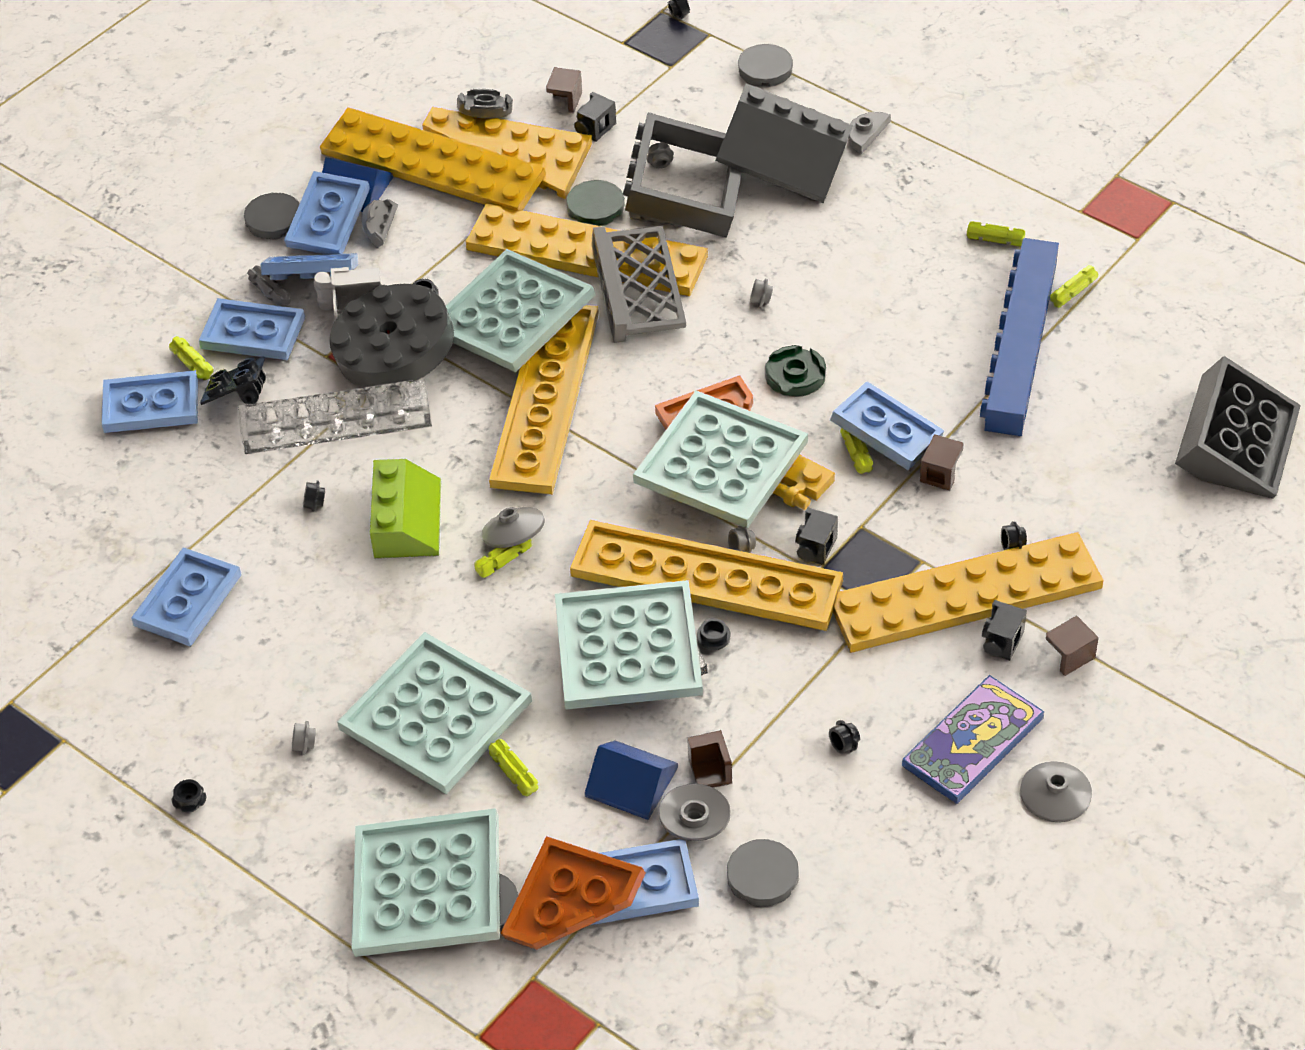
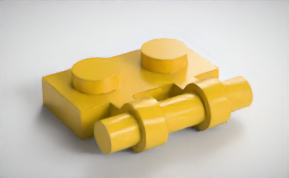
[773,454,835,510]

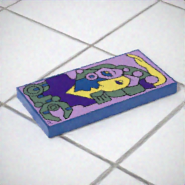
[902,675,1044,804]

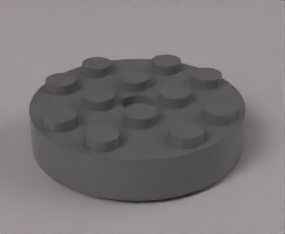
[329,284,454,390]

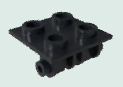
[200,356,266,405]

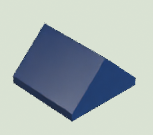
[322,157,393,212]
[585,740,678,820]

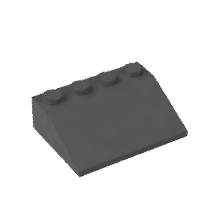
[715,83,853,203]
[1175,356,1301,499]

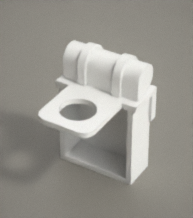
[314,267,381,320]

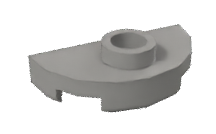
[849,112,891,154]
[362,199,398,248]

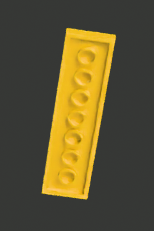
[320,107,546,211]
[465,203,708,297]
[489,305,599,495]
[570,520,843,631]
[833,532,1104,653]

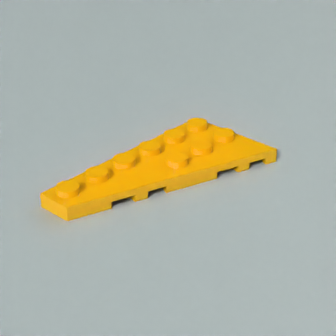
[422,107,592,199]

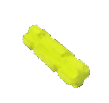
[967,221,1026,247]
[1050,265,1099,308]
[169,336,214,380]
[840,428,873,474]
[474,539,532,578]
[488,739,539,796]

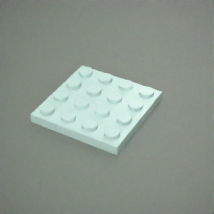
[446,249,596,372]
[633,390,808,528]
[555,580,703,710]
[337,632,532,794]
[352,808,500,957]

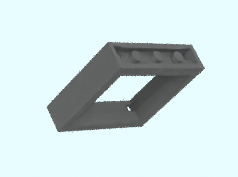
[622,112,742,238]

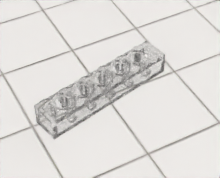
[238,379,432,454]

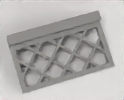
[591,226,686,343]

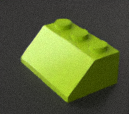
[370,458,441,559]

